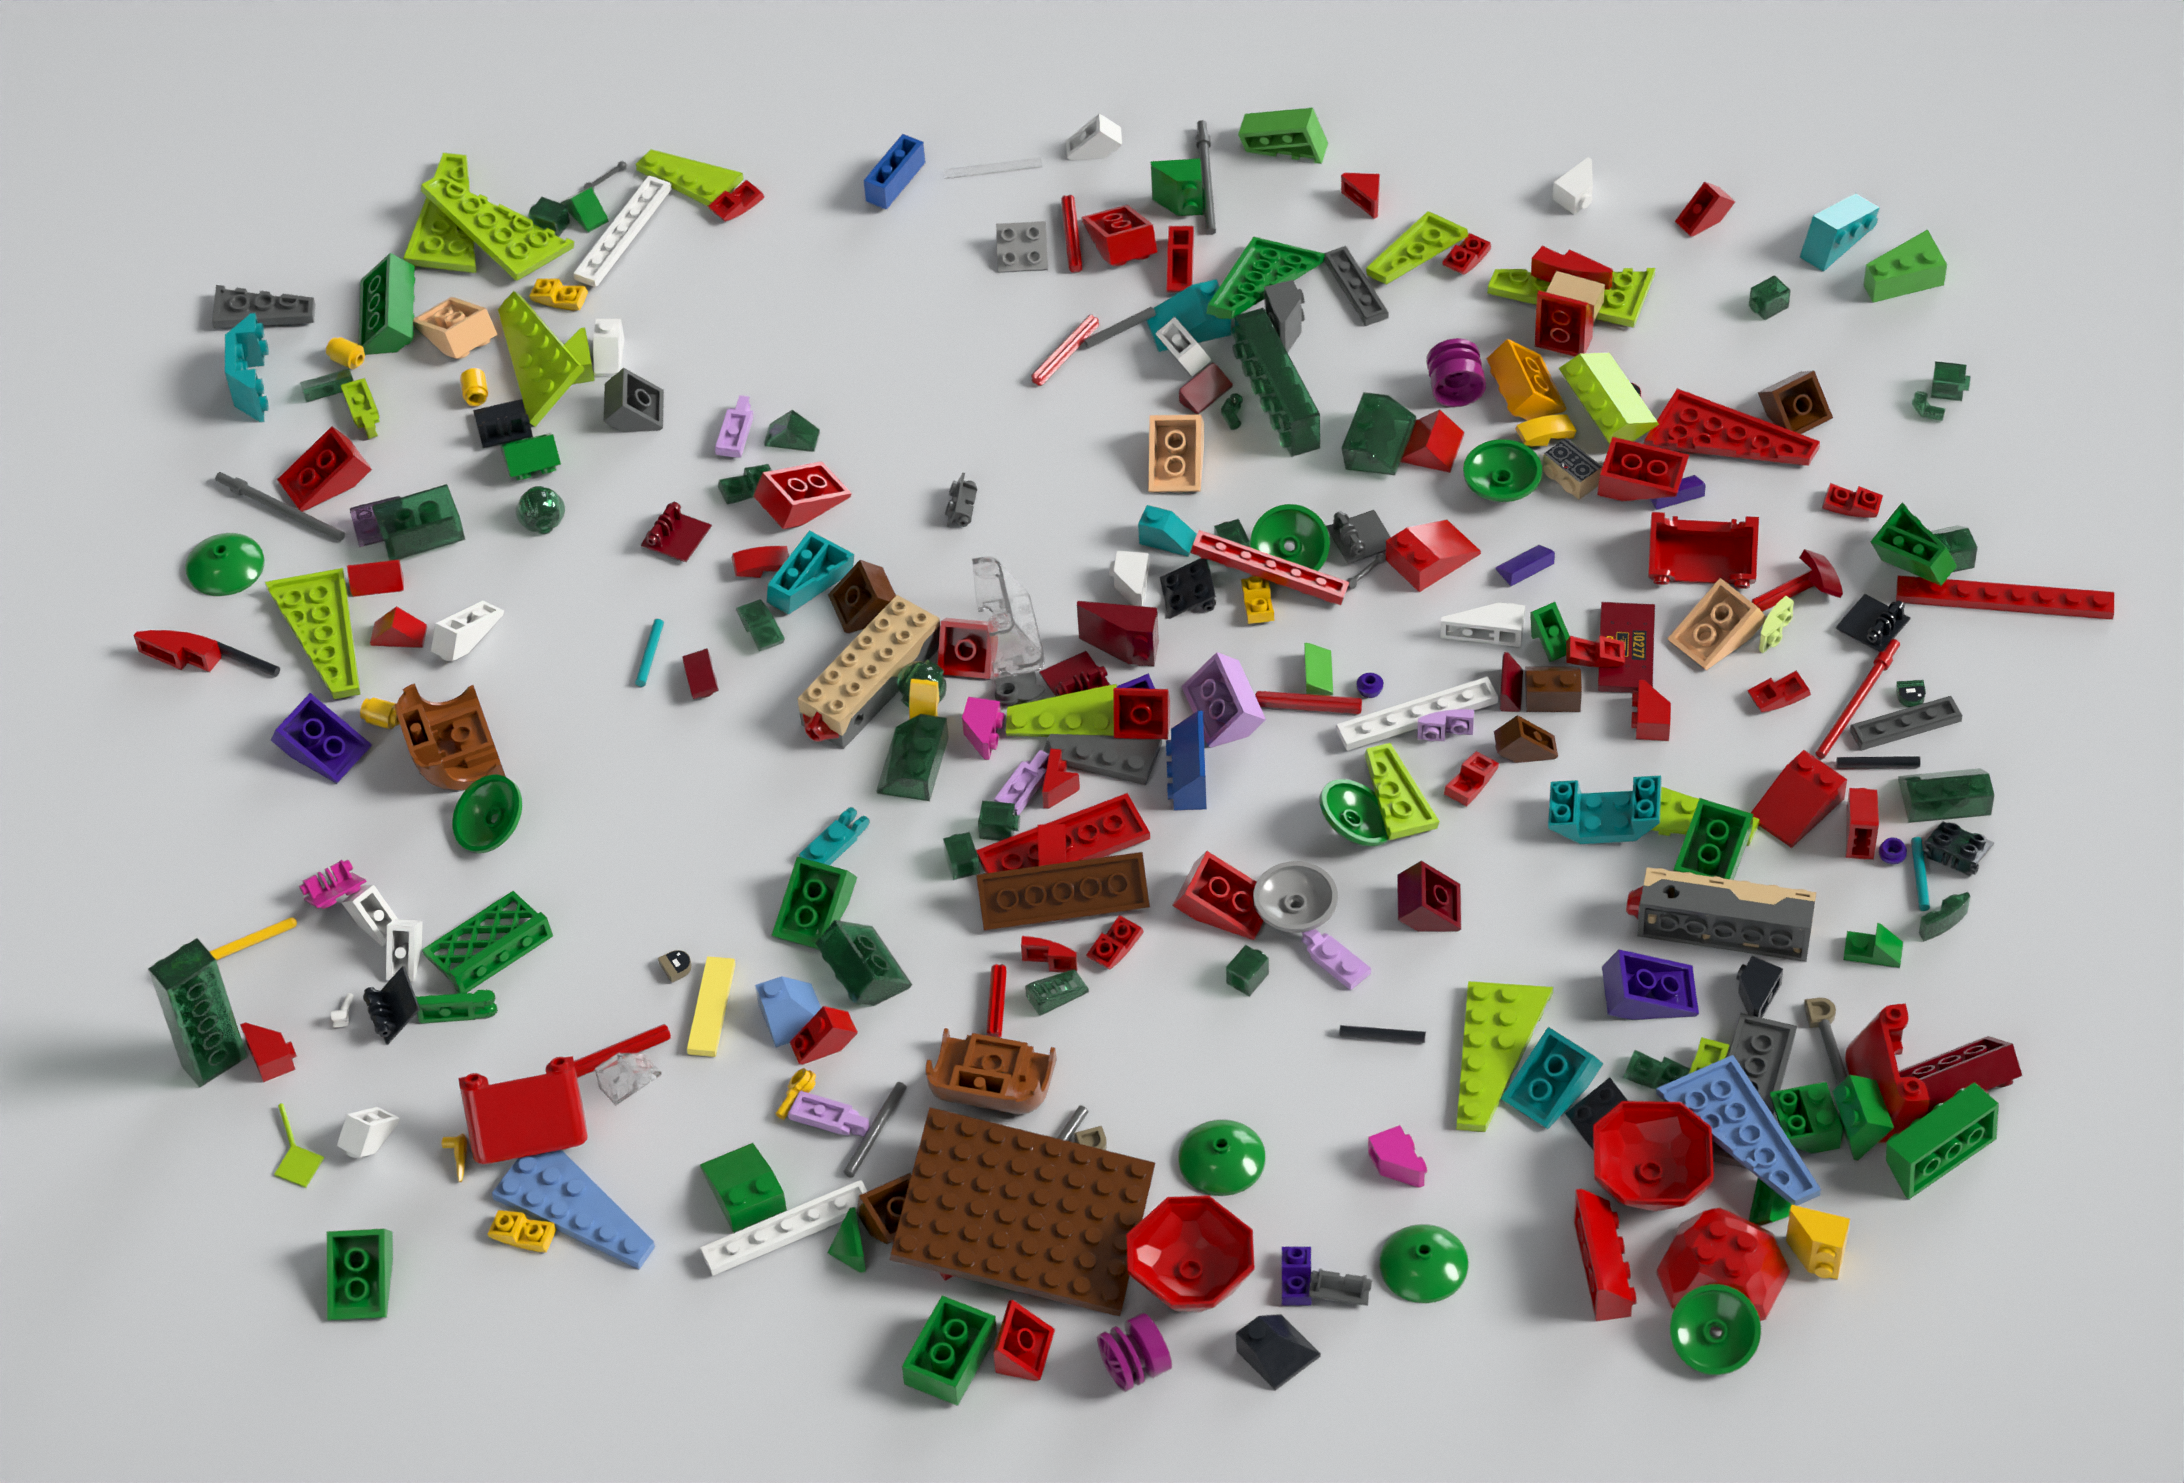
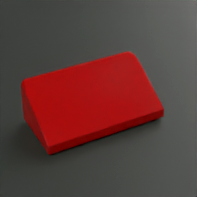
[347,560,404,597]

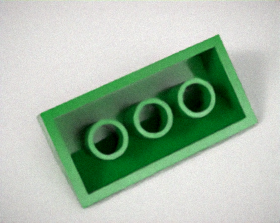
[358,253,415,355]
[1886,1082,1999,1200]

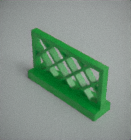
[422,891,553,994]

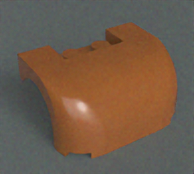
[395,683,506,790]
[926,1028,1057,1114]

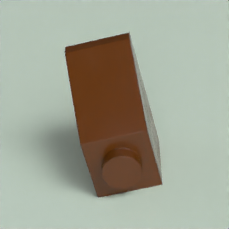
[1494,715,1558,763]

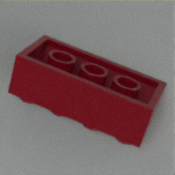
[1899,1036,2022,1114]

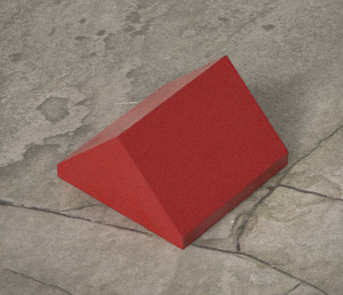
[1400,409,1464,473]
[993,1299,1055,1381]

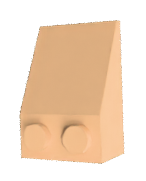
[413,297,498,359]
[1148,415,1204,492]
[1667,578,1766,670]

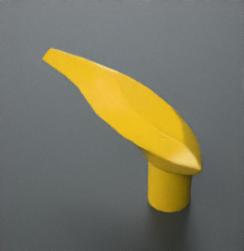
[441,1133,467,1183]

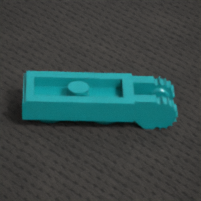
[799,807,870,865]

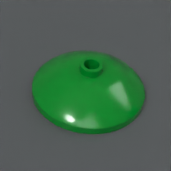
[1463,439,1542,502]
[1250,504,1330,571]
[185,533,265,596]
[452,774,522,853]
[1319,779,1389,846]
[1178,1119,1266,1196]
[1379,1224,1468,1303]
[1670,1284,1761,1375]

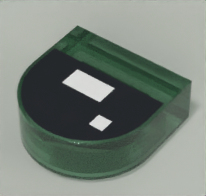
[1896,680,1926,708]

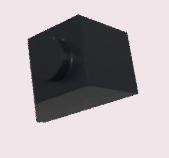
[1736,956,1783,1018]

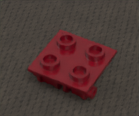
[641,502,712,562]
[1039,651,1110,697]

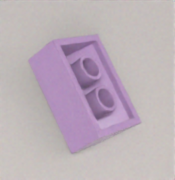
[1182,652,1266,747]

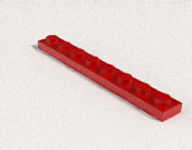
[1896,575,2114,619]

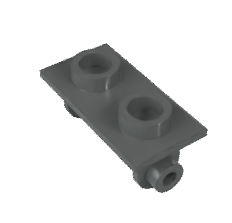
[945,473,977,527]
[1309,1268,1372,1306]

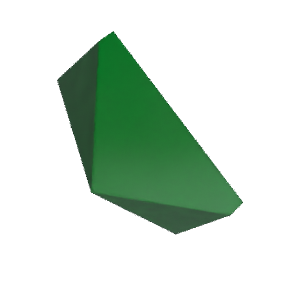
[1748,1178,1791,1226]
[827,1207,866,1273]

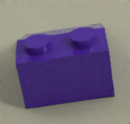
[271,693,372,784]
[1602,949,1699,1020]

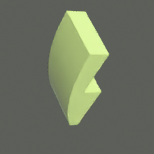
[1759,596,1794,653]

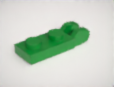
[416,989,498,1024]

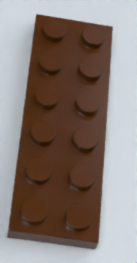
[976,852,1150,930]

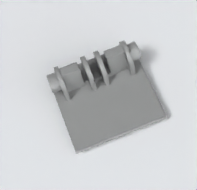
[996,221,1048,272]

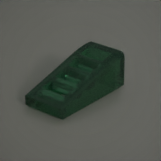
[1025,969,1089,1016]

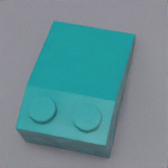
[1146,279,1231,352]
[1501,1027,1604,1129]

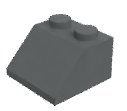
[1264,280,1305,357]
[603,368,664,433]

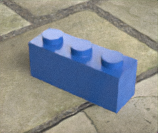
[863,134,925,210]

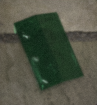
[1341,392,1417,475]
[372,484,465,561]
[876,714,949,801]
[1898,768,1995,823]
[816,920,912,1006]

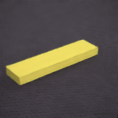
[687,956,736,1057]

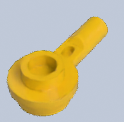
[775,1068,816,1120]

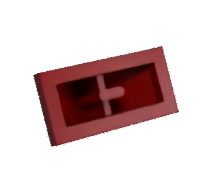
[1341,173,1380,219]
[370,606,427,648]

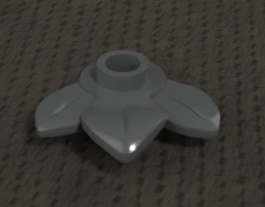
[994,669,1045,706]

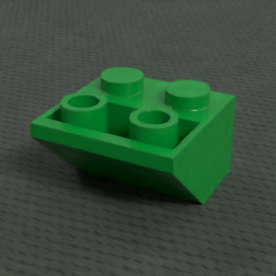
[1770,1082,1843,1154]

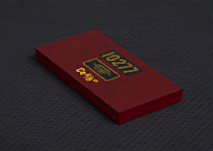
[1598,602,1655,693]

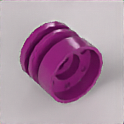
[1426,338,1486,407]
[1097,1313,1172,1392]

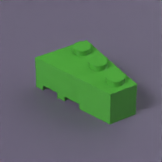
[1238,107,1328,164]
[1863,229,1947,303]

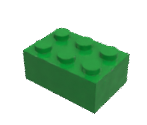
[1673,798,1753,880]
[902,1295,997,1406]

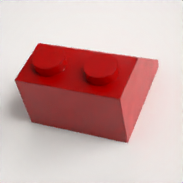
[937,618,999,679]
[1113,688,1170,740]

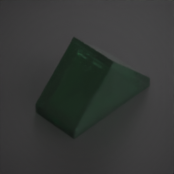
[764,409,820,452]

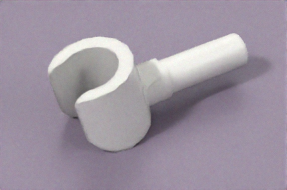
[331,993,354,1028]

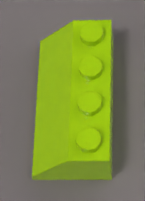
[1559,353,1659,445]

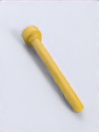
[168,917,297,983]

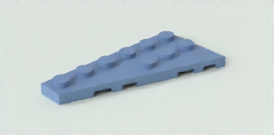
[1656,1055,1821,1206]
[492,1150,655,1269]

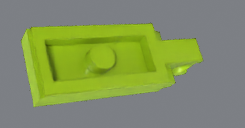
[340,378,380,439]

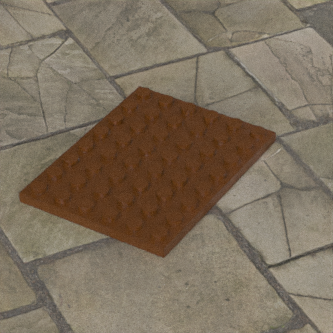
[890,1107,1156,1317]

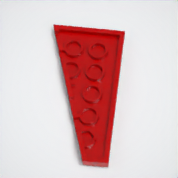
[1644,388,1820,466]

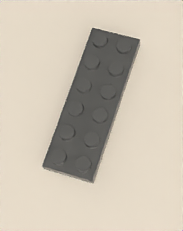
[1712,1013,1797,1169]

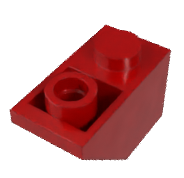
[1631,680,1671,741]
[789,1006,858,1065]

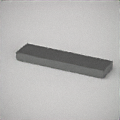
[1324,246,1389,326]
[1850,696,1963,751]

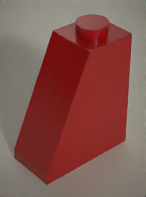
[1846,788,1879,860]

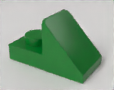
[1530,602,1570,662]
[1843,923,1903,968]

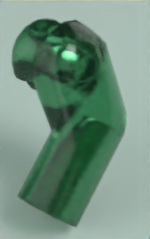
[1912,391,1946,421]
[1221,393,1243,430]

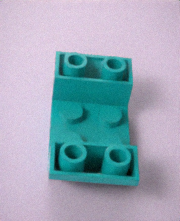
[225,313,269,422]
[1548,775,1662,844]

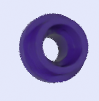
[1356,673,1384,698]
[1879,837,1907,864]

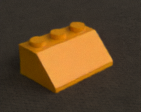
[1486,339,1567,420]

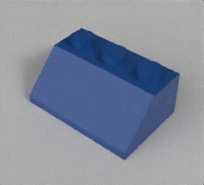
[1166,711,1207,811]

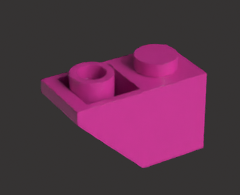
[962,697,1005,760]
[1368,1125,1427,1188]

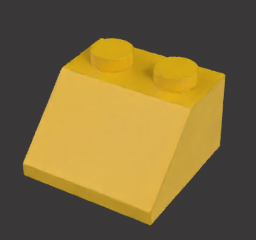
[1786,1205,1850,1280]

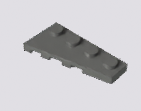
[212,285,316,328]
[1043,734,1162,785]

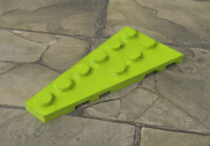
[403,153,476,273]
[421,174,574,281]
[1487,268,1656,328]
[498,291,585,427]
[265,568,361,699]
[1456,981,1554,1132]

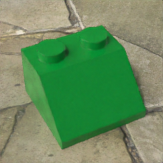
[1150,158,1203,216]
[500,433,561,481]
[1832,1075,1894,1161]

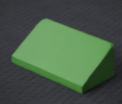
[1304,643,1333,695]

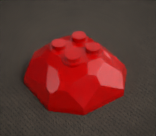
[1593,1101,1714,1211]
[1127,1195,1254,1312]
[1656,1208,1790,1321]

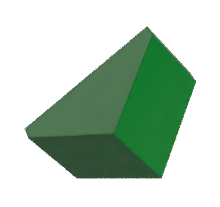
[561,187,609,233]

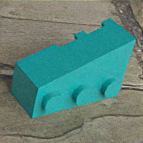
[1799,193,1880,272]
[766,530,855,614]

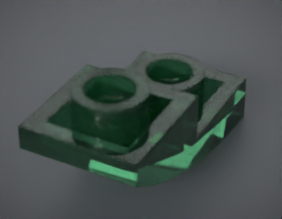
[718,464,772,504]
[736,599,785,652]
[1919,892,1970,942]
[1623,1050,1690,1089]

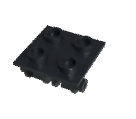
[473,399,533,448]
[1160,558,1216,619]
[1836,594,1911,652]
[1923,821,1994,875]
[363,966,420,1045]
[1565,1077,1628,1150]

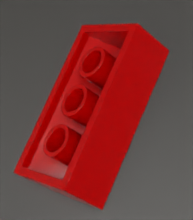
[1573,1189,1637,1321]

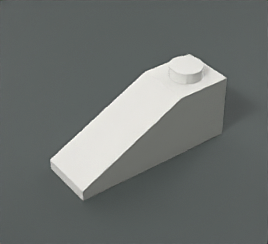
[431,601,504,661]
[1441,602,1525,647]

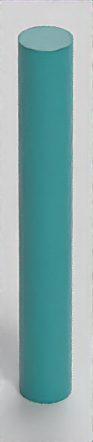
[635,619,664,687]
[1911,837,1930,911]

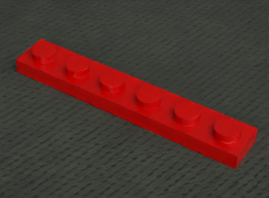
[1190,530,1349,605]

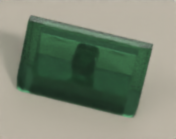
[300,369,353,402]

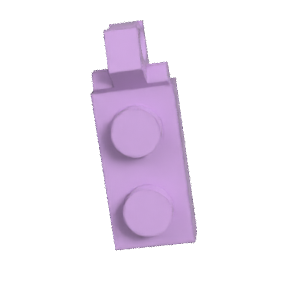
[715,395,754,458]
[993,750,1049,817]
[1302,929,1371,990]
[788,1091,870,1137]

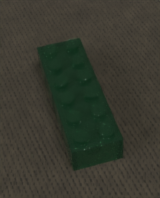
[1232,308,1320,457]
[148,938,247,1088]

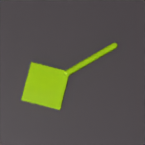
[274,1103,324,1188]

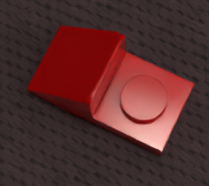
[1042,748,1080,809]

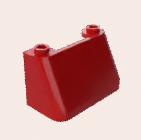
[1648,512,1759,589]
[1845,1003,1930,1143]
[459,1056,588,1164]

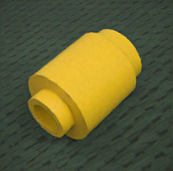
[326,337,365,369]
[460,368,488,406]
[360,697,400,730]

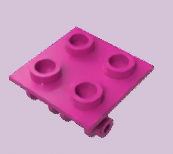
[299,860,367,909]

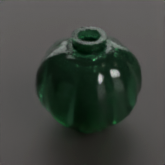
[516,486,565,535]
[897,660,947,708]

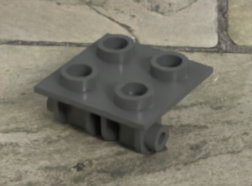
[1326,510,1391,564]

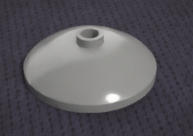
[1254,861,1338,933]

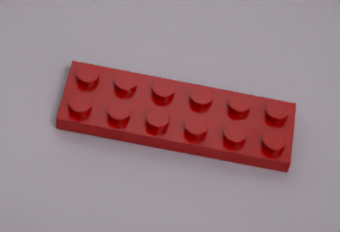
[976,793,1150,873]

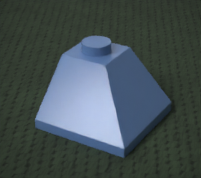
[755,976,821,1047]

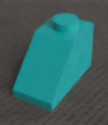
[1138,505,1197,557]

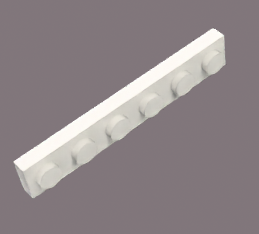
[573,176,671,287]
[1337,677,1498,751]
[700,1180,868,1276]

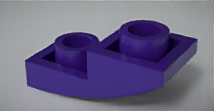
[1282,1246,1312,1305]

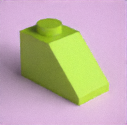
[564,327,595,385]

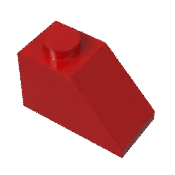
[1675,181,1735,237]
[240,1022,297,1082]

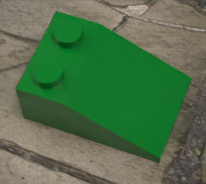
[771,856,857,951]
[700,1143,787,1233]
[327,1229,393,1320]

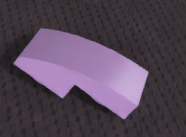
[1417,709,1474,741]

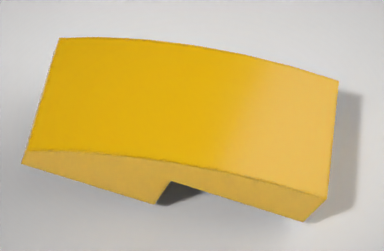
[529,279,588,311]
[1515,414,1577,447]
[1241,576,1275,624]
[909,679,939,734]
[488,1210,557,1253]

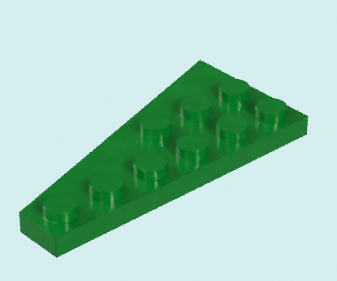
[1207,236,1325,319]

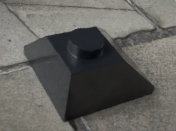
[1236,1314,1321,1391]

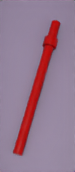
[1815,639,1900,759]

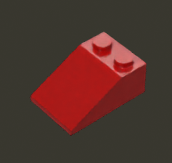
[1082,204,1157,266]
[1534,291,1594,357]
[277,426,372,512]
[1597,437,1689,501]
[753,461,852,529]
[1386,520,1481,592]
[1751,750,1847,848]
[1172,851,1264,940]

